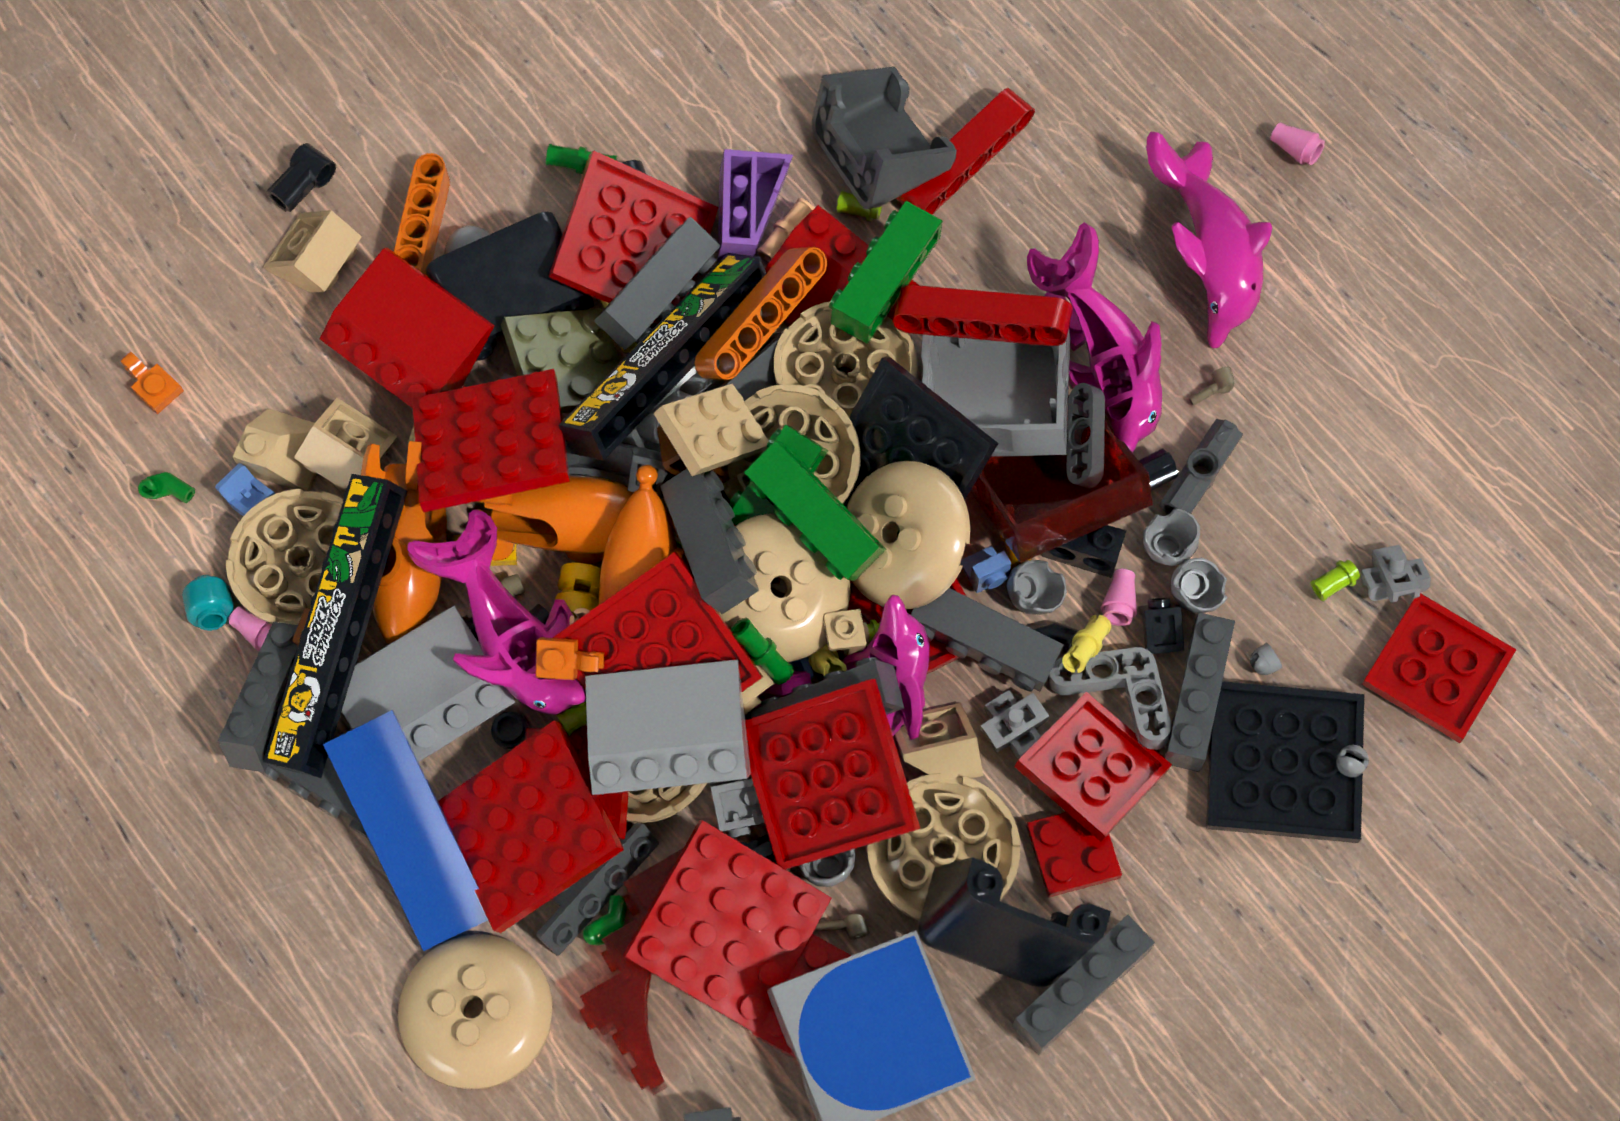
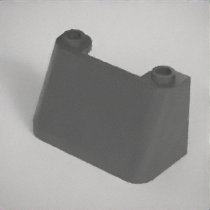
[812,66,957,209]

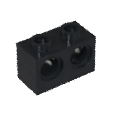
[1042,519,1126,578]

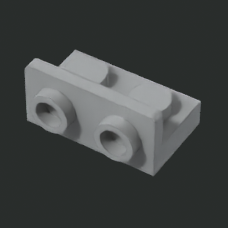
[711,779,767,838]

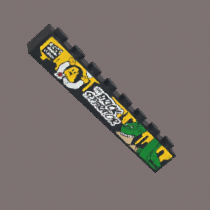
[559,253,766,461]
[263,474,408,778]

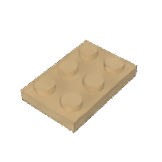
[653,384,768,476]

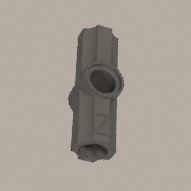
[1159,418,1243,515]

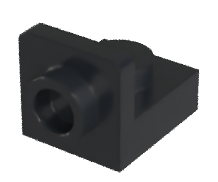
[1138,598,1185,654]

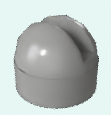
[1250,643,1282,675]
[1336,745,1369,777]

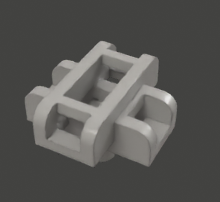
[1361,545,1431,603]
[980,690,1049,759]

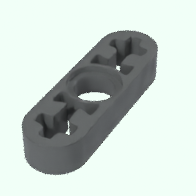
[1067,383,1105,489]

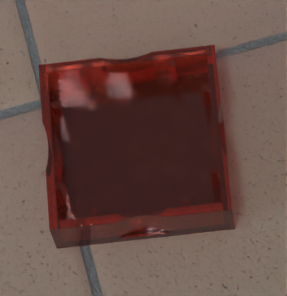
[970,395,1153,563]

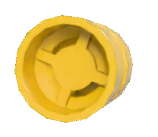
[554,563,601,618]

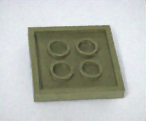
[501,308,620,413]

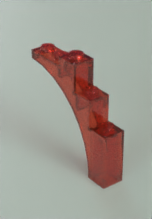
[579,848,683,1095]

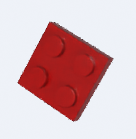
[1026,812,1122,898]

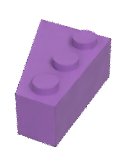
[717,149,793,262]

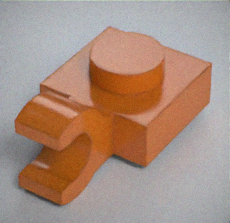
[120,352,184,415]
[536,637,604,680]

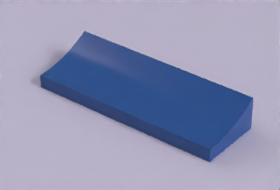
[323,710,488,951]

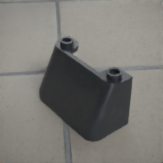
[425,211,594,361]
[918,857,1111,987]

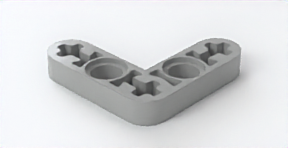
[1048,647,1171,749]

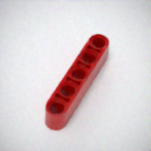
[896,88,1035,214]
[892,285,1073,346]

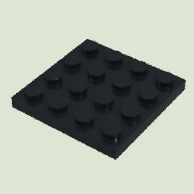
[845,357,999,541]
[1206,681,1365,843]

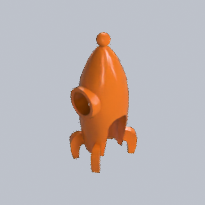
[361,441,447,645]
[599,464,689,604]
[476,474,676,564]

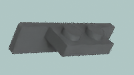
[537,823,659,956]

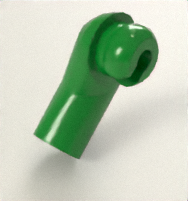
[138,472,195,503]
[583,895,629,946]

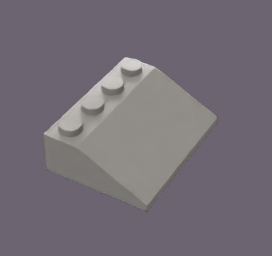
[342,605,515,762]
[585,659,751,795]

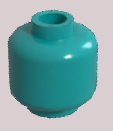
[182,575,234,631]

